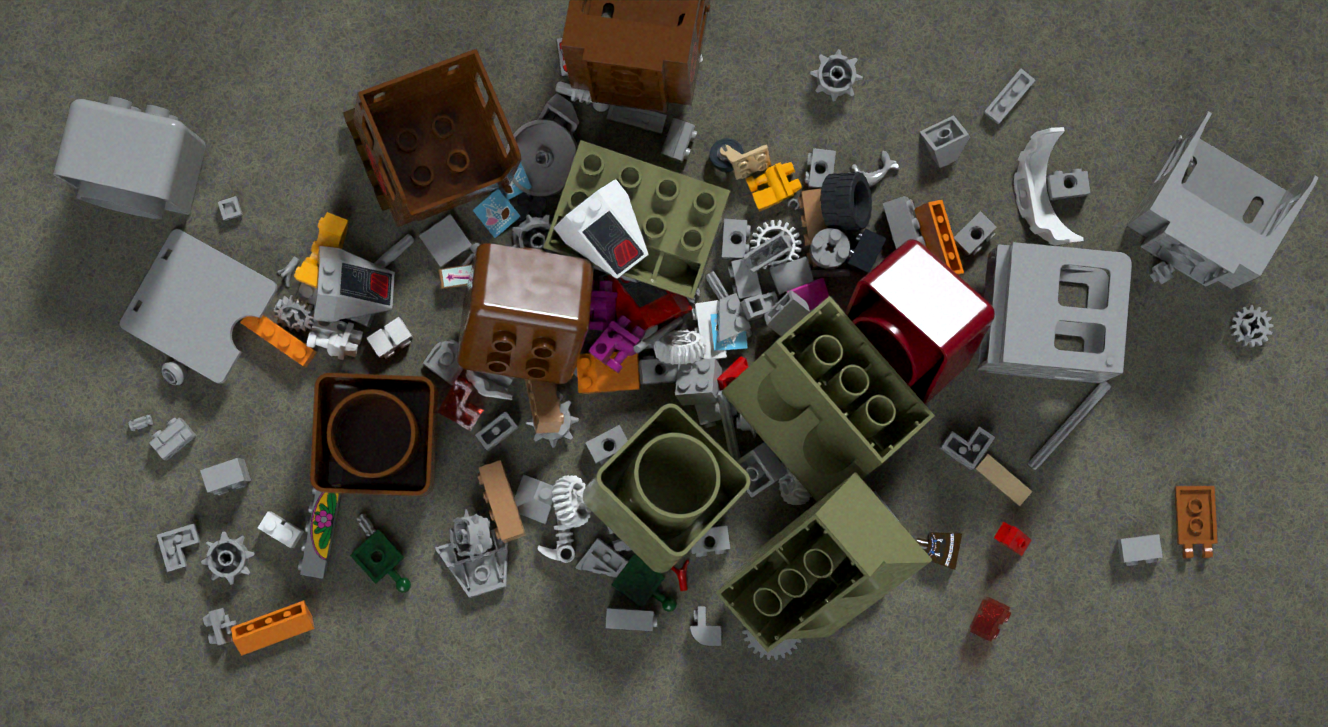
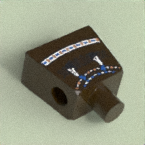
[916,532,962,570]

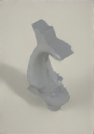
[848,151,900,187]

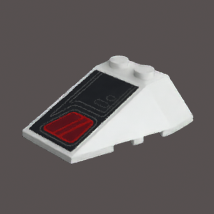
[554,179,649,279]

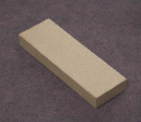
[975,454,1032,506]

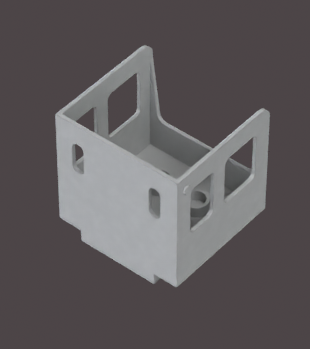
[1126,111,1318,289]
[978,242,1132,383]

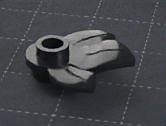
[514,192,547,221]

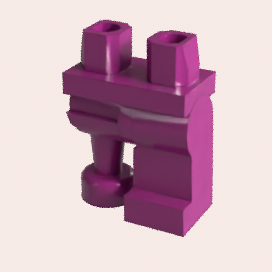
[589,280,617,330]
[589,315,646,373]

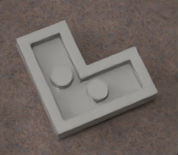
[157,524,200,572]

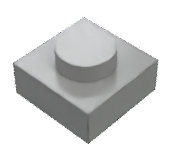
[218,196,243,221]

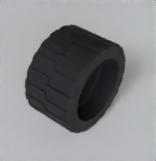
[820,172,872,231]

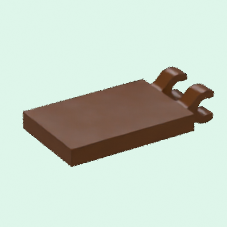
[1175,486,1218,558]

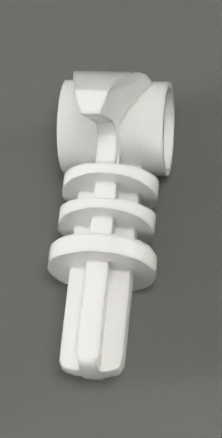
[555,82,610,111]
[538,514,576,563]

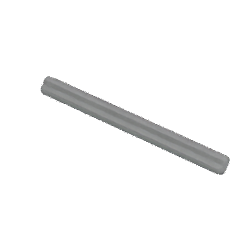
[1028,381,1111,470]

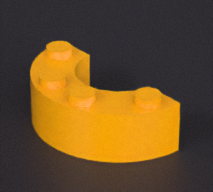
[294,212,348,288]

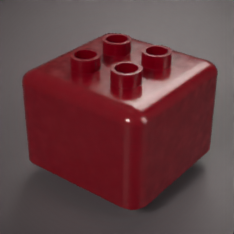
[845,239,995,405]

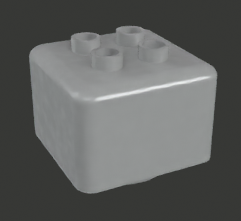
[53,96,206,219]

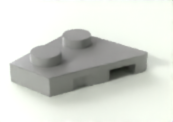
[716,293,751,343]
[575,538,629,577]

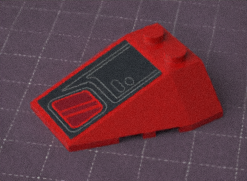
[606,274,692,333]

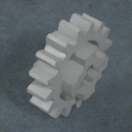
[274,295,314,332]
[1230,305,1273,347]

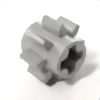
[1150,261,1175,284]

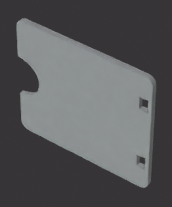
[120,229,277,383]

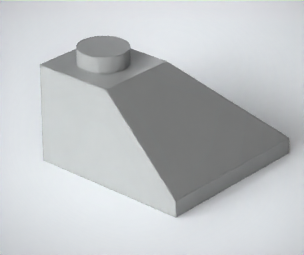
[538,93,579,135]
[920,115,970,168]
[514,474,554,524]

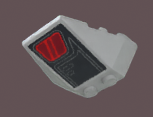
[313,246,395,322]

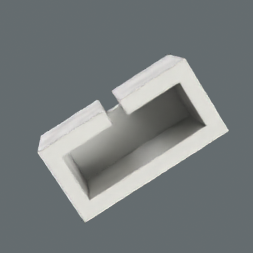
[367,317,413,359]
[258,511,304,548]

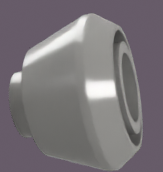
[162,360,187,385]

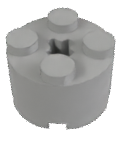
[810,228,850,270]

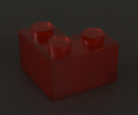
[438,375,484,431]
[968,596,1011,642]

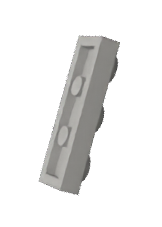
[984,69,1035,124]
[607,105,667,135]

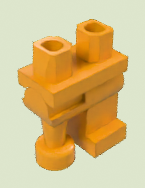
[745,162,802,212]

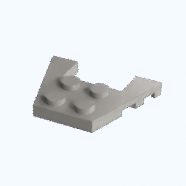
[435,529,508,598]

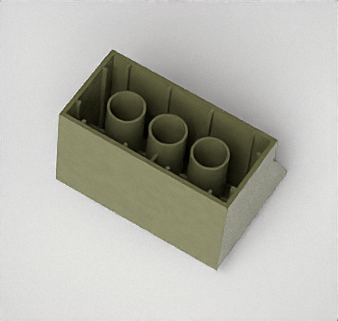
[543,140,730,299]
[722,296,935,502]
[715,472,932,653]

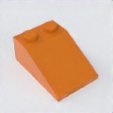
[577,352,640,394]

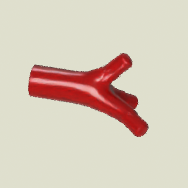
[671,560,689,591]

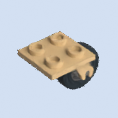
[710,138,771,180]

